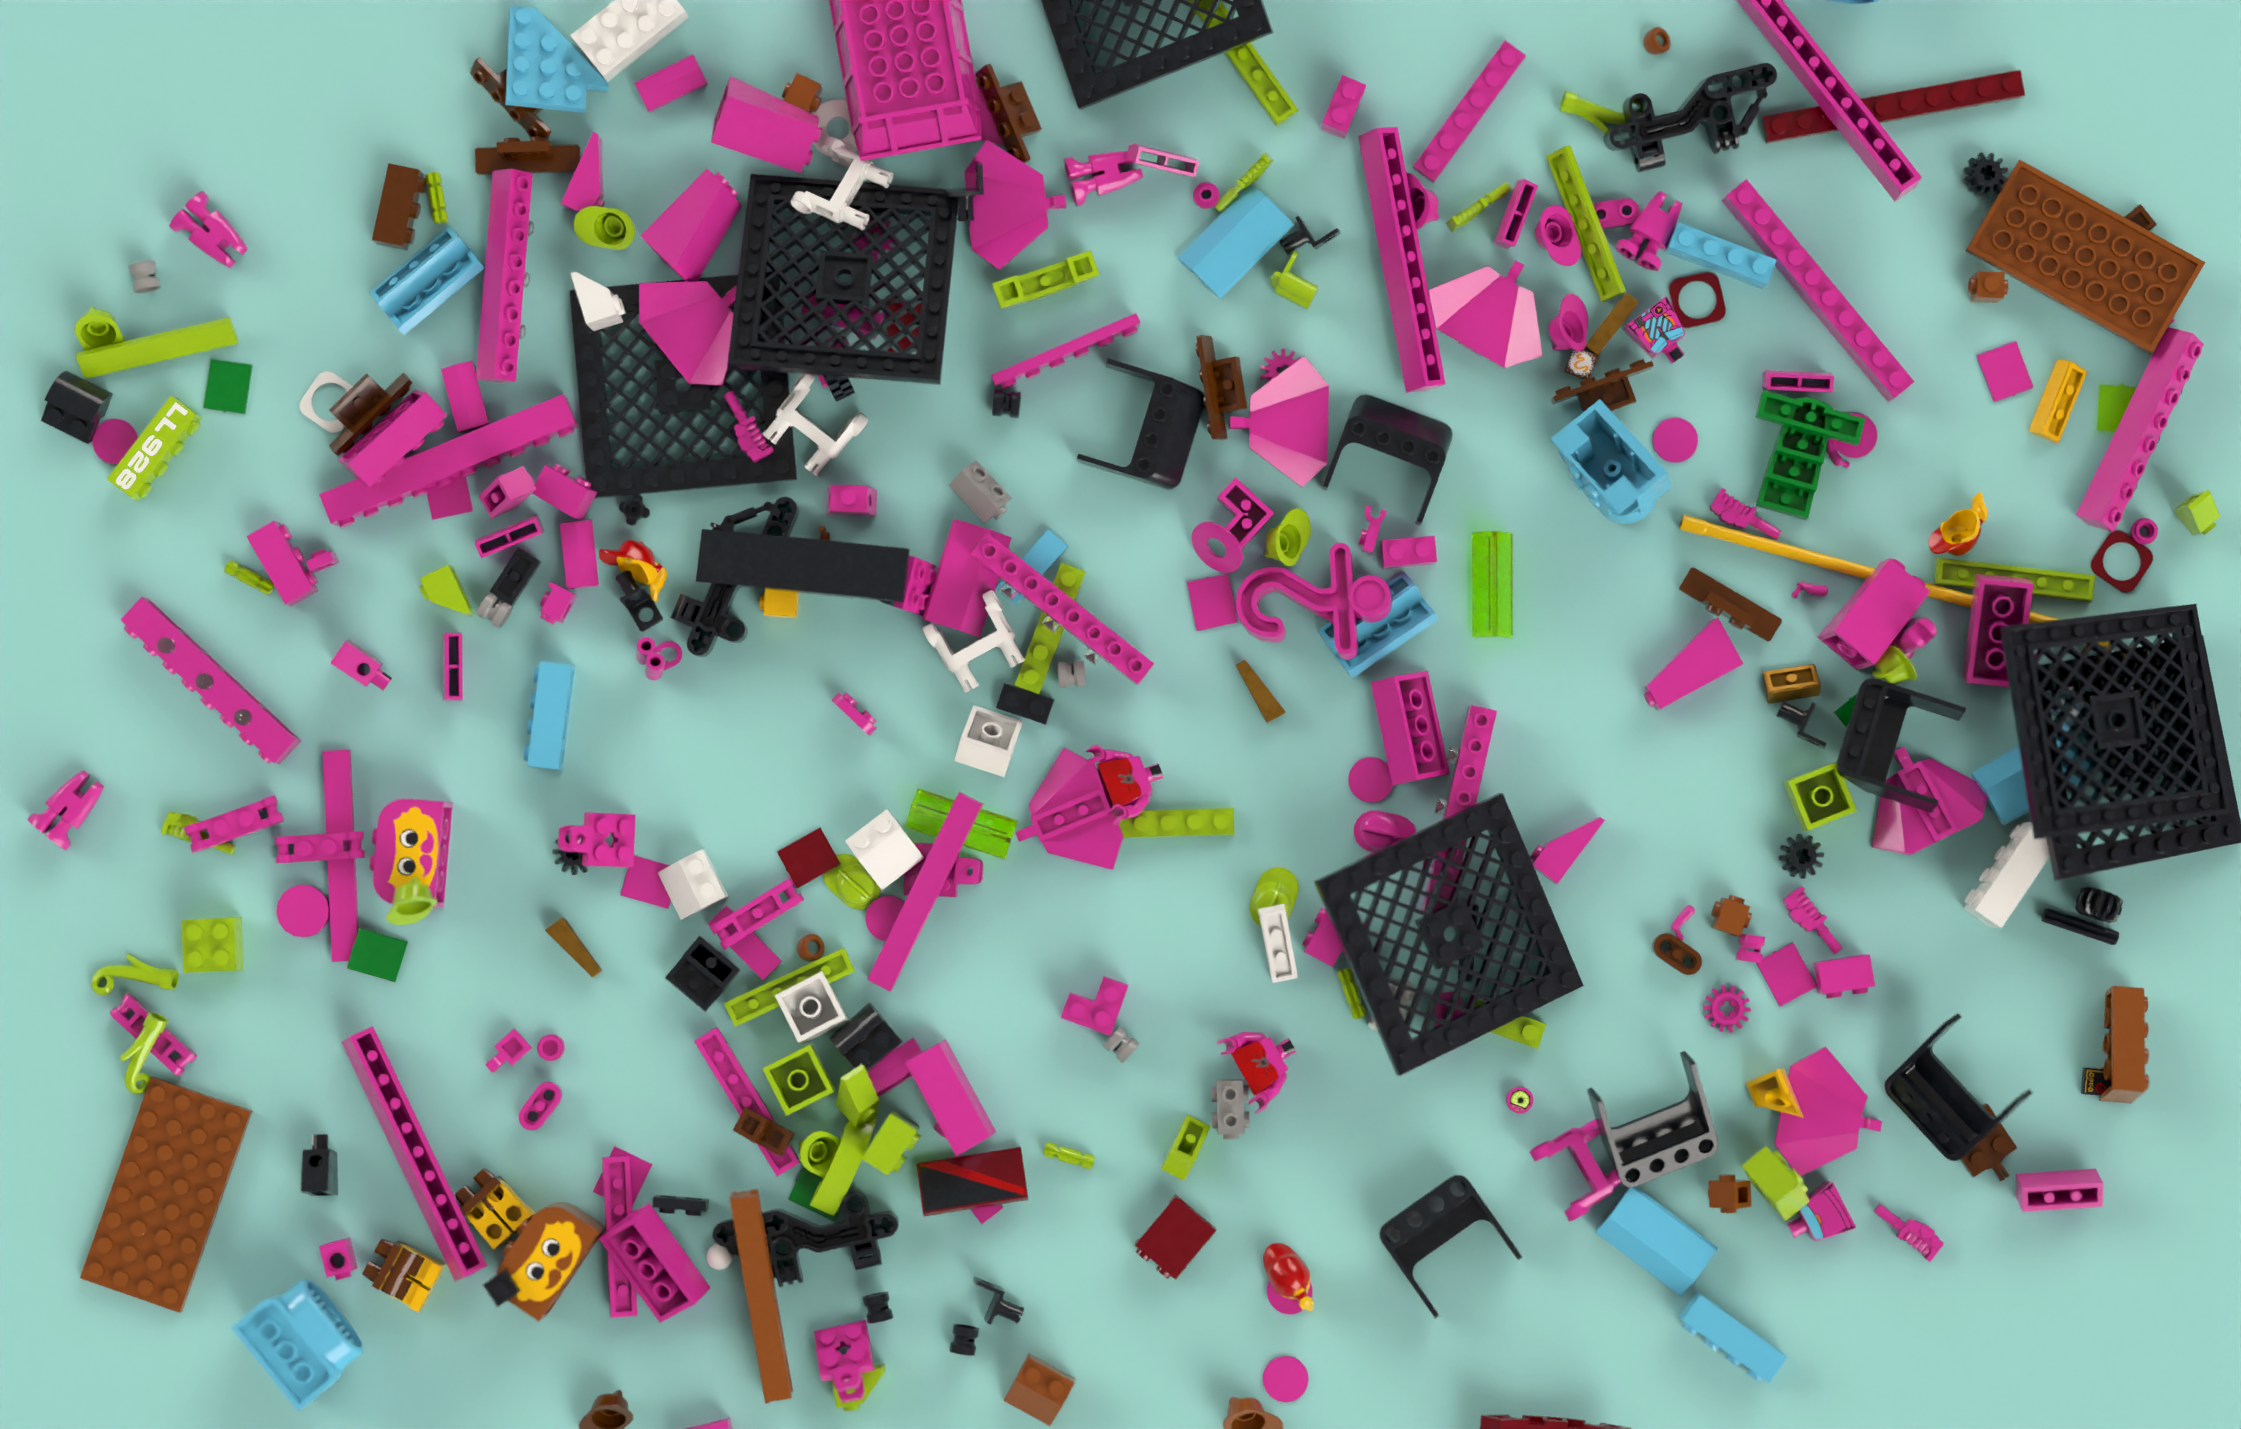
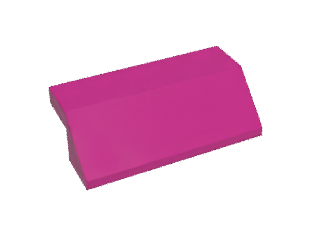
[922,519,1012,637]
[905,1039,996,1156]

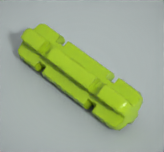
[425,172,448,224]
[224,560,274,595]
[1337,968,1366,1019]
[1043,1142,1095,1169]

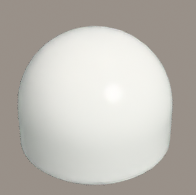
[706,1243,733,1270]

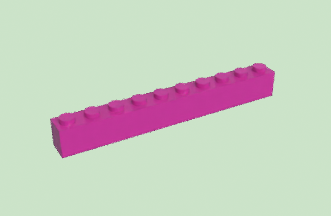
[1736,0,1922,202]
[1358,127,1446,393]
[1722,179,1914,402]
[319,394,579,528]
[341,1026,487,1281]

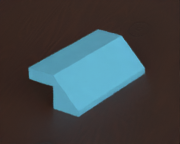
[1178,184,1294,299]
[369,225,484,335]
[1317,572,1439,678]
[1972,723,2089,826]
[1595,1187,1718,1296]

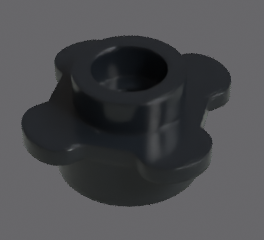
[619,494,650,526]

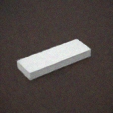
[1258,904,1298,983]

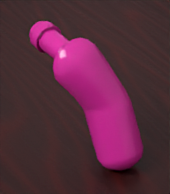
[1826,438,1850,468]
[1791,582,1828,599]
[1671,905,1695,940]

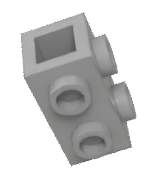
[949,460,1012,523]
[1211,1079,1250,1139]

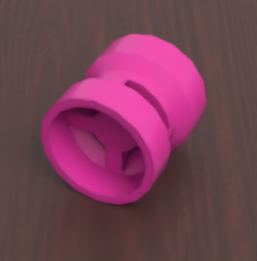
[1735,934,1765,963]

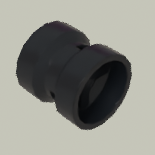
[992,390,1021,418]
[862,1291,893,1324]
[949,1324,979,1356]

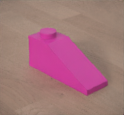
[561,132,605,213]
[1530,817,1605,884]

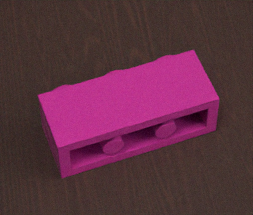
[246,521,318,606]
[2016,1169,2103,1212]

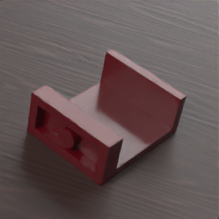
[1135,1194,1217,1280]

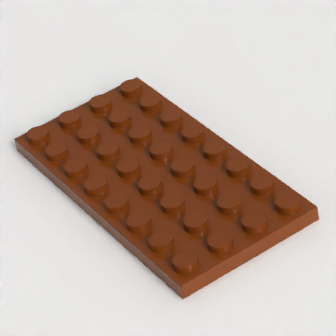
[1966,159,2205,354]
[80,1077,253,1313]

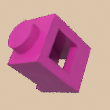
[540,582,577,625]

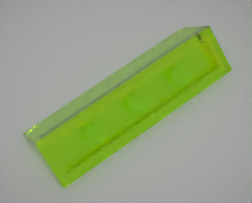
[1472,531,1513,638]
[906,788,1018,859]

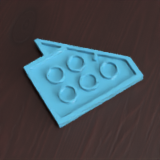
[505,5,609,113]

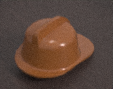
[1223,1397,1283,1429]

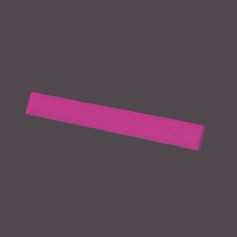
[323,750,359,962]
[867,792,983,992]

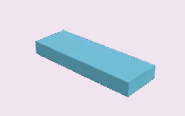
[996,529,1068,605]

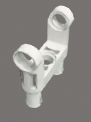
[790,137,893,230]
[763,374,869,476]
[923,590,1025,693]

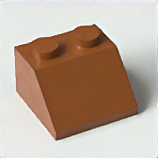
[1003,1354,1075,1426]

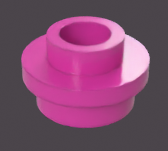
[1193,182,1219,209]
[2131,518,2158,545]

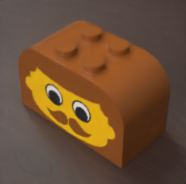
[497,1202,605,1321]

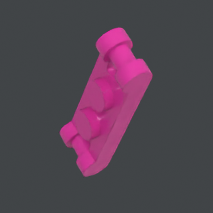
[184,796,284,853]
[275,831,365,863]
[710,878,805,950]
[109,993,197,1076]

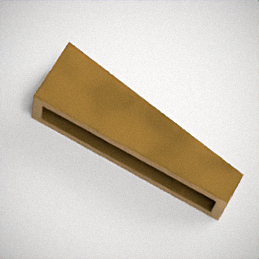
[1585,292,1639,355]
[1235,660,1286,723]
[545,917,603,977]

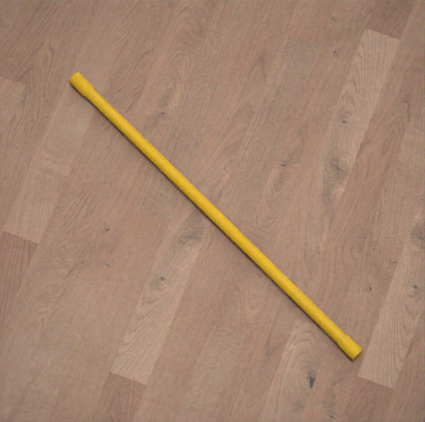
[1679,514,2110,647]

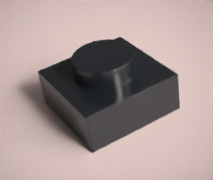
[483,1269,521,1307]

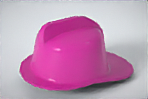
[1406,172,1440,229]
[1535,205,1581,266]
[1548,294,1588,351]
[1354,810,1416,852]

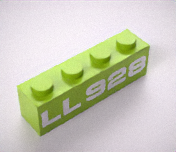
[107,396,202,500]

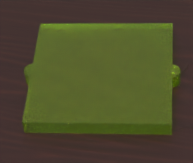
[2096,383,2137,432]

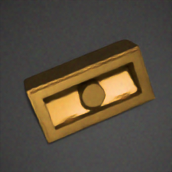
[1763,664,1821,703]

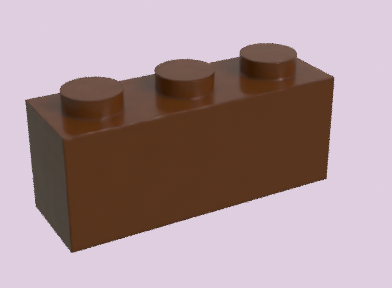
[372,163,426,251]

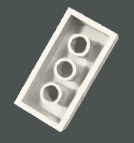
[571,0,689,82]
[1963,822,2050,928]

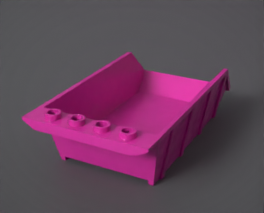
[829,0,981,161]

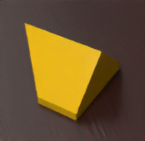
[1746,1068,1804,1118]

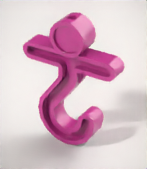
[1235,543,1393,660]

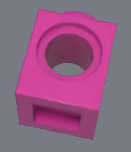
[319,1237,358,1280]

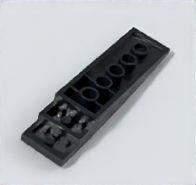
[696,529,910,602]

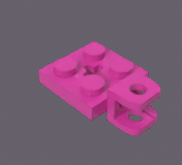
[558,813,635,867]
[904,843,983,897]
[814,1320,874,1402]

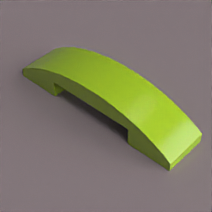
[992,250,1100,309]
[809,1118,877,1216]

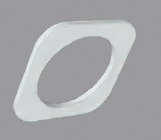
[300,371,353,433]

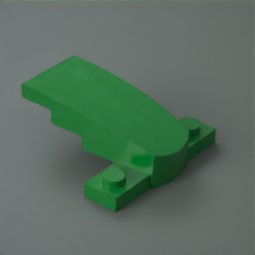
[1755,390,1865,520]

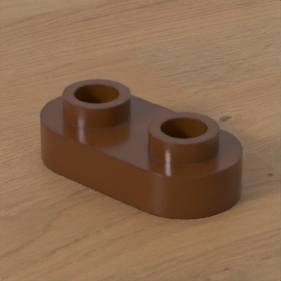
[1652,933,1702,975]

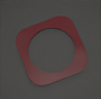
[1669,272,1726,328]
[2091,531,2153,592]

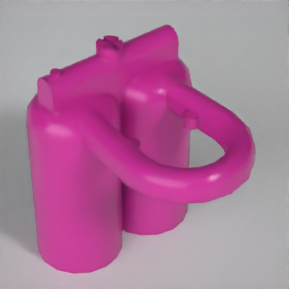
[636,637,682,681]

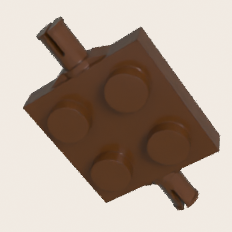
[1960,1103,2017,1181]

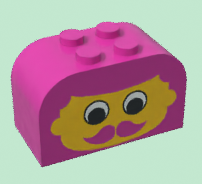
[370,799,453,908]

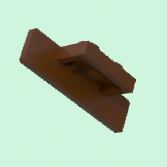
[470,57,551,141]
[975,64,1042,163]
[475,137,581,175]
[1195,335,1247,440]
[1551,359,1654,412]
[329,373,412,456]
[1679,567,1782,642]

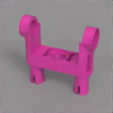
[1529,1119,1622,1222]

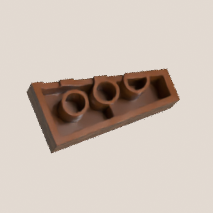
[2099,986,2149,1103]

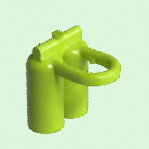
[1270,251,1318,310]

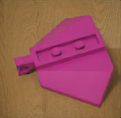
[964,140,1066,270]
[1428,260,1543,368]
[639,281,737,386]
[1229,356,1329,487]
[1872,747,1987,855]
[1015,748,1124,870]
[1774,1047,1882,1176]

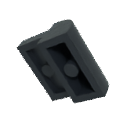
[41,371,113,444]
[665,936,740,1012]
[829,1002,903,1073]

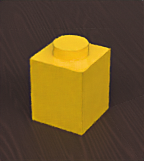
[759,589,799,618]

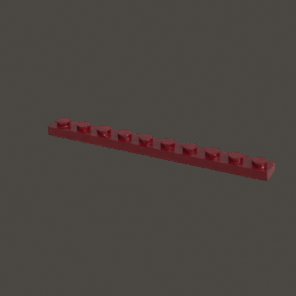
[1762,70,2025,144]

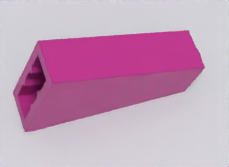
[1644,618,1743,710]

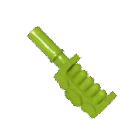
[1214,153,1274,213]
[1445,182,1511,232]
[161,812,236,855]

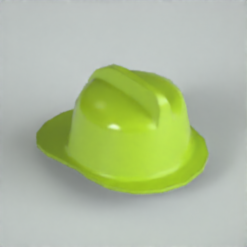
[574,206,635,250]
[74,307,125,351]
[1264,508,1311,567]
[1872,645,1917,685]
[823,853,881,910]
[1249,867,1299,927]
[386,877,437,925]
[798,1131,840,1178]

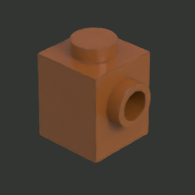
[782,73,822,113]
[1968,271,2008,303]
[1711,895,1752,937]
[1708,1174,1751,1213]

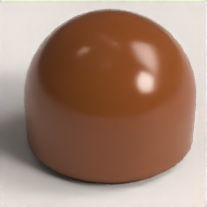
[1643,27,1670,55]
[797,934,825,961]

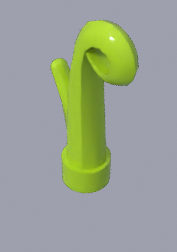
[1559,91,1642,134]
[91,954,179,996]
[120,1012,168,1094]

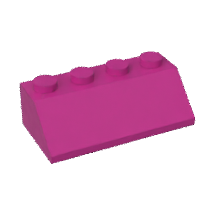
[338,389,447,487]
[1371,671,1450,785]
[598,1203,711,1323]

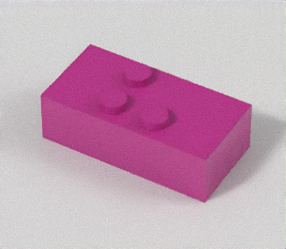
[1962,574,2034,687]

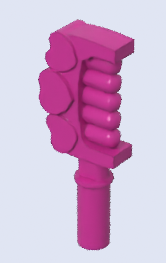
[724,391,774,463]
[1709,488,1782,540]
[1783,886,1842,954]
[1873,1204,1943,1262]

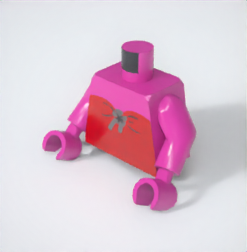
[1086,745,1163,825]
[1217,1032,1296,1113]

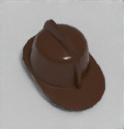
[579,1390,633,1429]

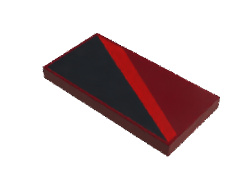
[916,1147,1029,1216]

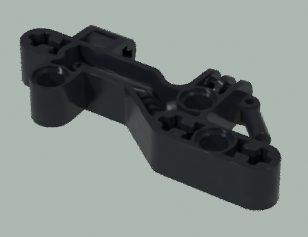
[1604,63,1777,172]
[670,497,799,657]
[713,1191,899,1288]

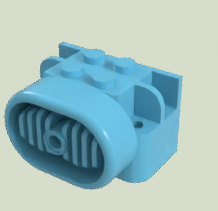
[1551,399,1671,524]
[231,1279,363,1411]

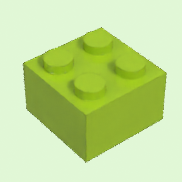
[1783,762,1857,831]
[181,917,244,973]
[762,1043,836,1116]
[861,1110,921,1176]
[1742,1146,1810,1221]

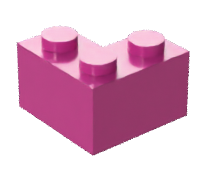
[1217,477,1274,549]
[1061,976,1129,1036]

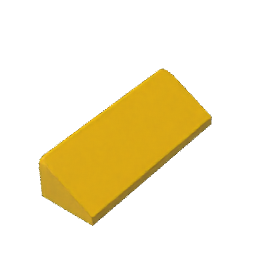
[2029,360,2088,443]

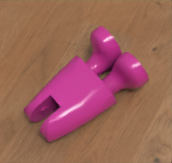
[1064,151,1143,206]
[169,191,248,268]
[1615,191,1682,271]
[1890,618,1937,659]
[27,770,104,850]

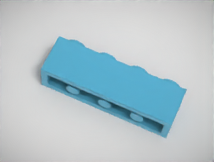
[1664,222,1777,289]
[524,661,575,770]
[1678,1292,1787,1383]

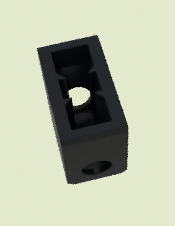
[301,1134,338,1196]

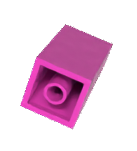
[711,76,822,173]
[641,169,742,282]
[1817,558,1930,670]

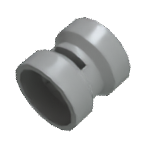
[129,261,161,293]
[476,593,513,628]
[1058,661,1086,688]
[1103,1026,1140,1063]

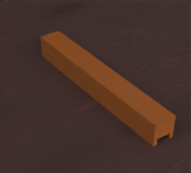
[729,1189,793,1404]

